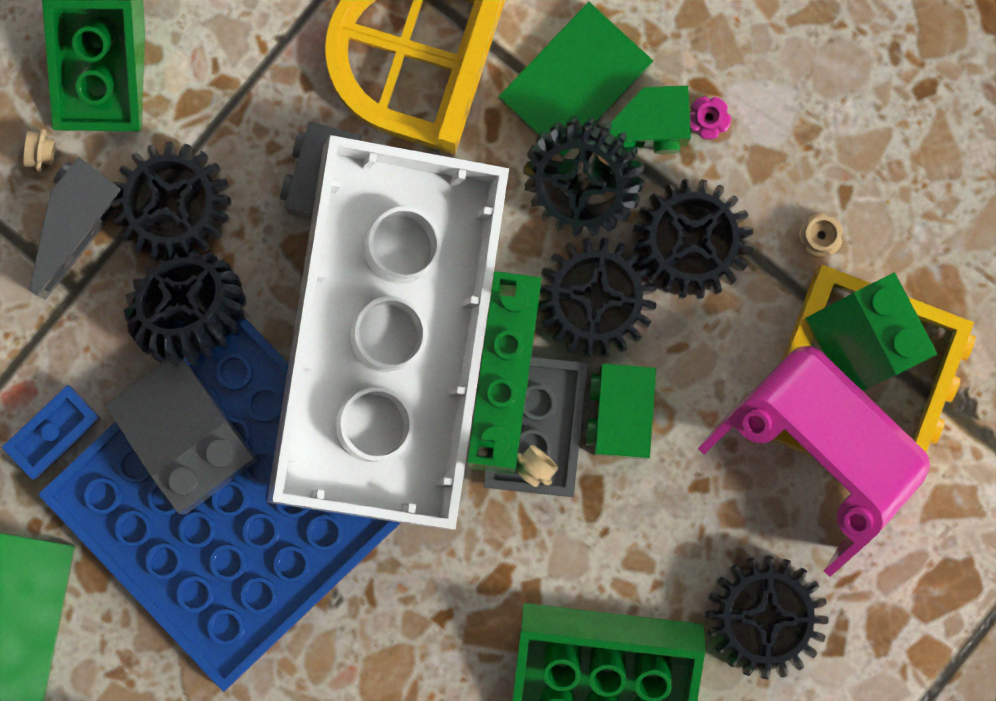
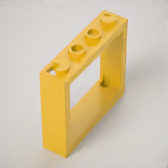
[771,264,976,458]

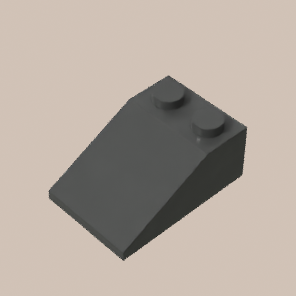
[105,359,259,514]

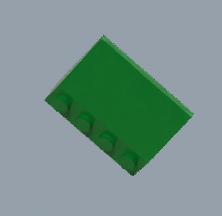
[0,532,75,701]
[512,603,705,701]

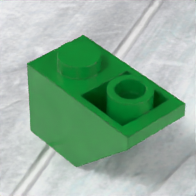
[610,85,691,155]

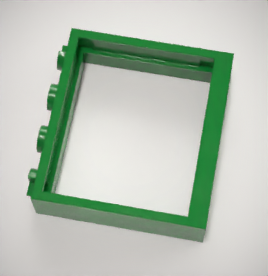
[467,271,542,475]

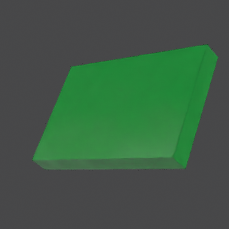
[498,1,654,159]

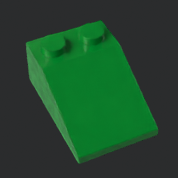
[42,0,145,132]

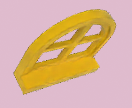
[325,0,506,155]

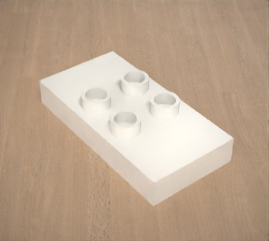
[267,135,509,530]

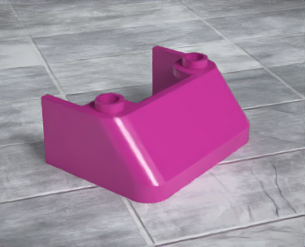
[698,346,930,577]

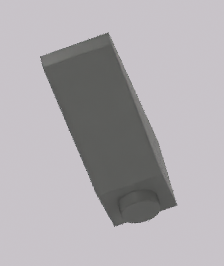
[29,156,123,300]

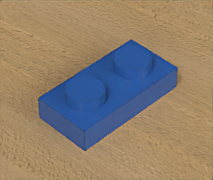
[2,385,101,480]

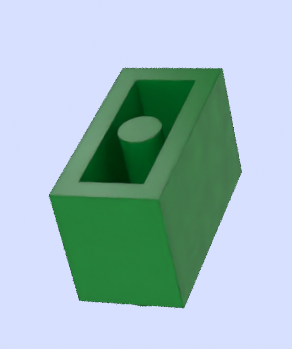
[586,363,656,460]

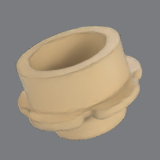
[23,129,55,173]
[799,213,843,257]
[516,445,558,487]

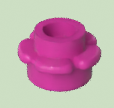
[690,96,731,140]

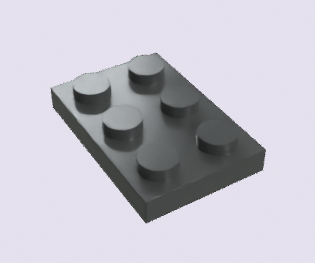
[484,357,588,498]

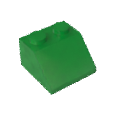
[805,272,937,391]

